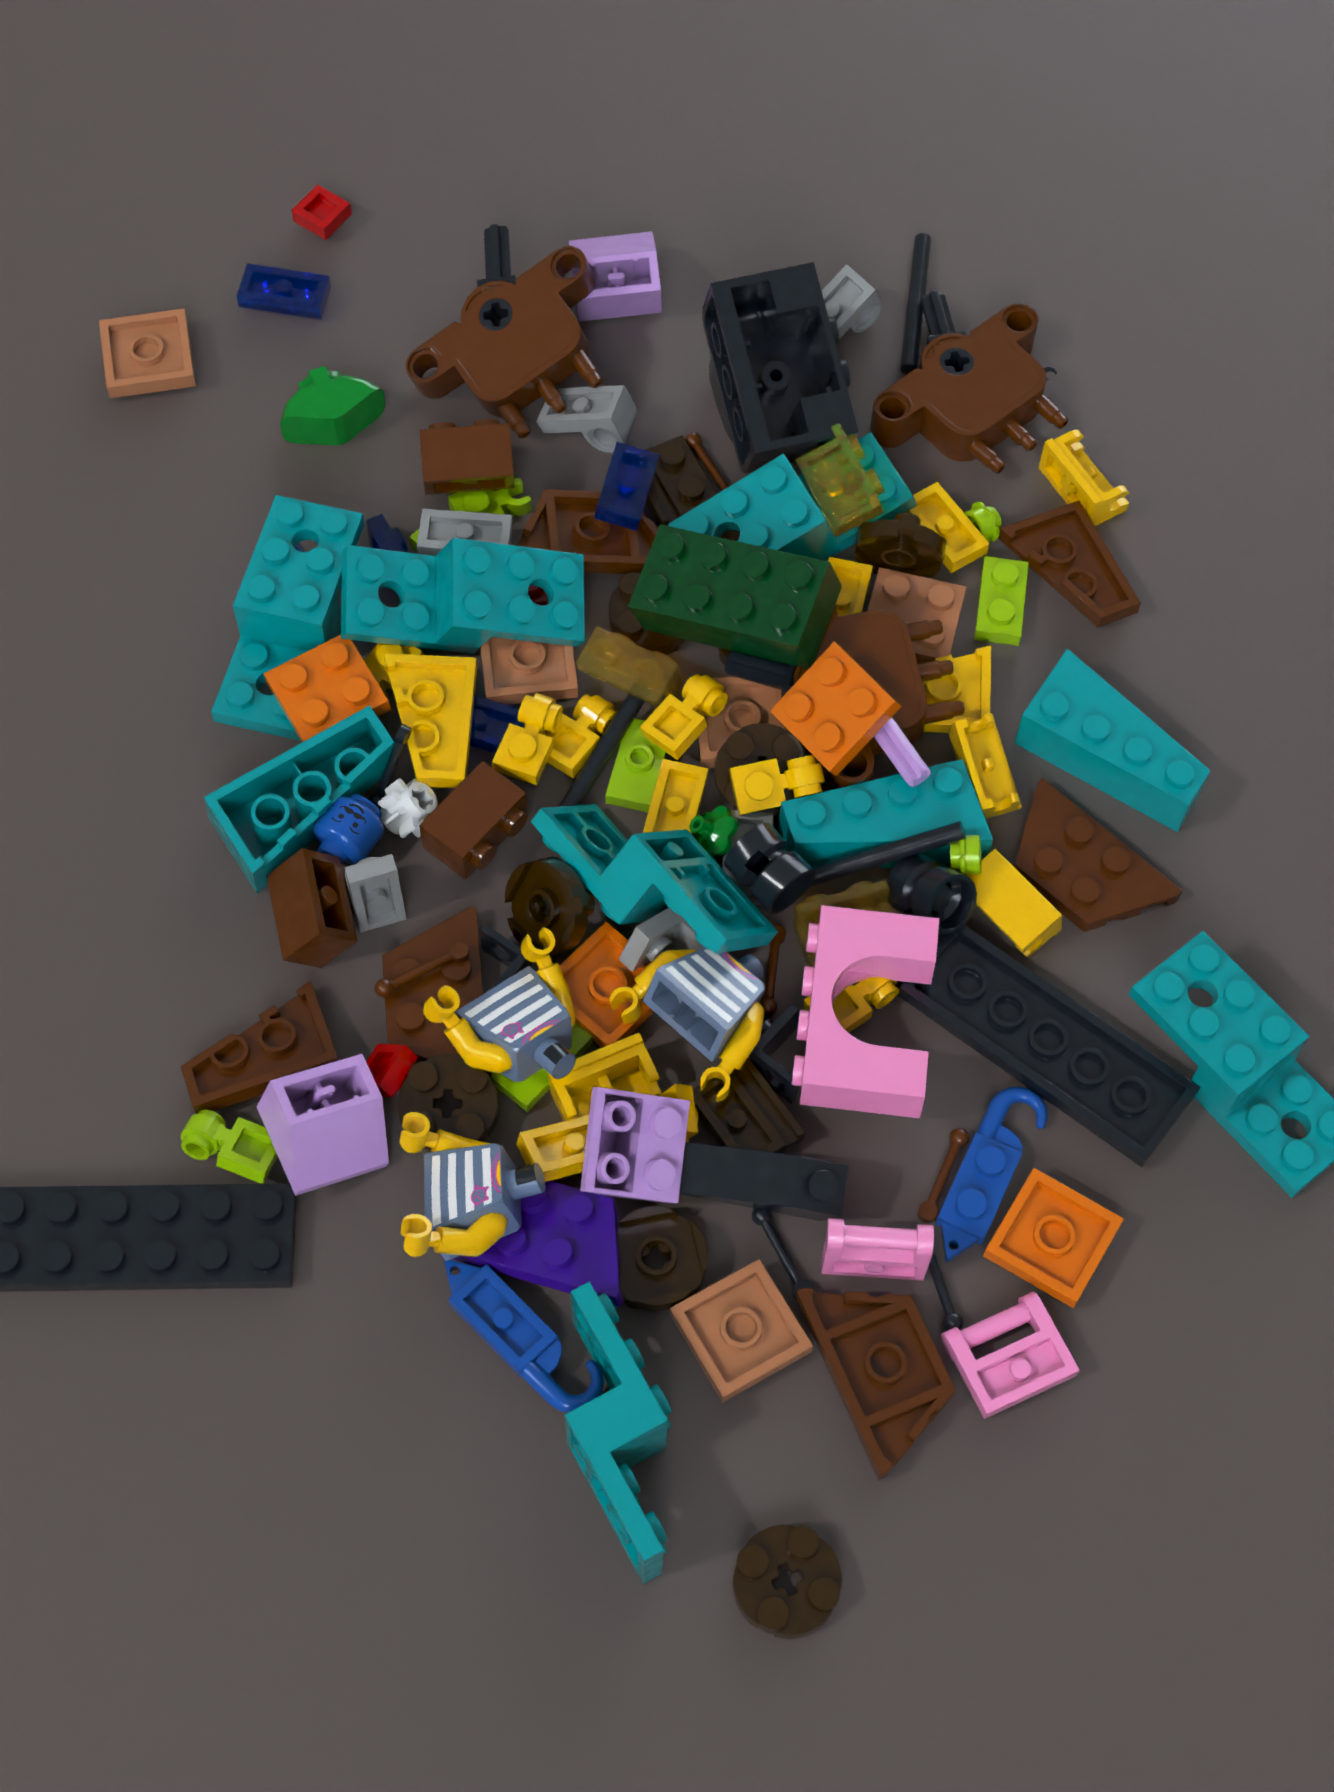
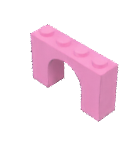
[792,905,939,1118]

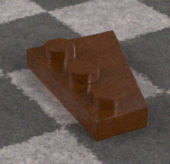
[998,500,1141,627]
[181,981,339,1114]

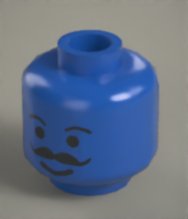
[313,794,384,865]

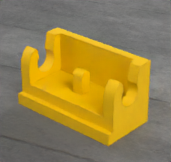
[1038,430,1130,526]
[949,713,1022,819]
[967,849,1062,957]
[548,1033,662,1121]

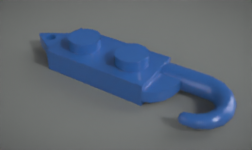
[935,1086,1048,1262]
[444,1260,604,1413]

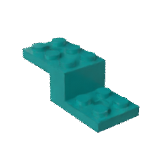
[668,432,917,561]
[211,495,364,741]
[341,537,585,654]
[531,804,778,954]
[1129,931,1334,1198]
[564,1281,672,1584]

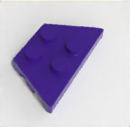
[453,1181,623,1308]

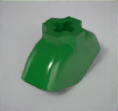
[280,366,386,445]

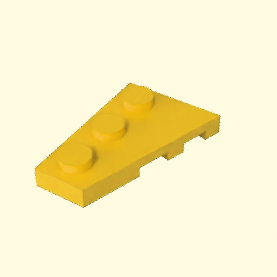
[922,645,991,733]
[383,653,477,788]

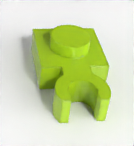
[448,478,532,516]

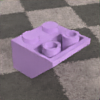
[569,231,662,322]
[257,1054,389,1196]
[580,1087,690,1203]

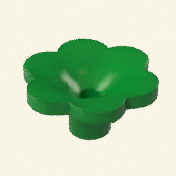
[689,805,739,859]

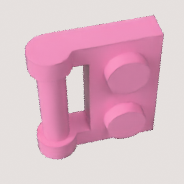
[821,1218,934,1281]
[941,1291,1080,1419]

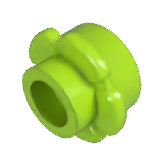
[964,502,1002,543]
[950,832,981,876]

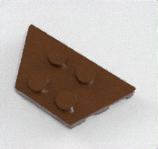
[517,489,658,574]
[1014,778,1183,932]
[382,907,490,1077]
[796,1288,956,1480]

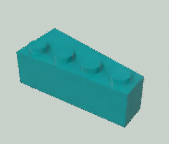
[1014,649,1211,832]
[204,705,395,894]
[778,759,993,868]

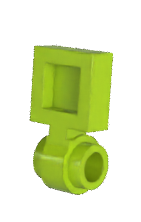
[181,1110,278,1184]

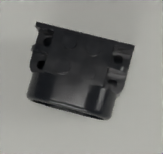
[702,262,858,474]

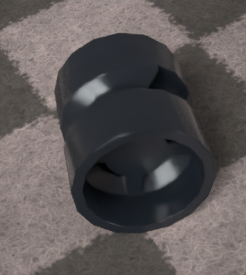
[724,823,816,915]
[885,854,977,934]

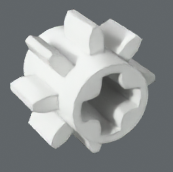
[378,778,437,838]

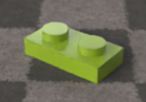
[974,556,1029,646]

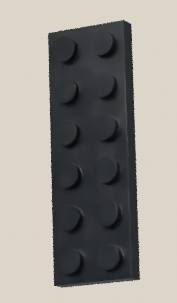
[898,925,1200,1167]
[0,1183,297,1292]

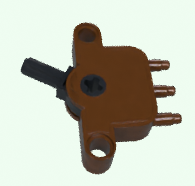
[406,224,602,438]
[869,290,1068,474]
[725,606,965,790]

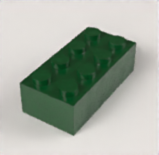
[628,524,842,669]

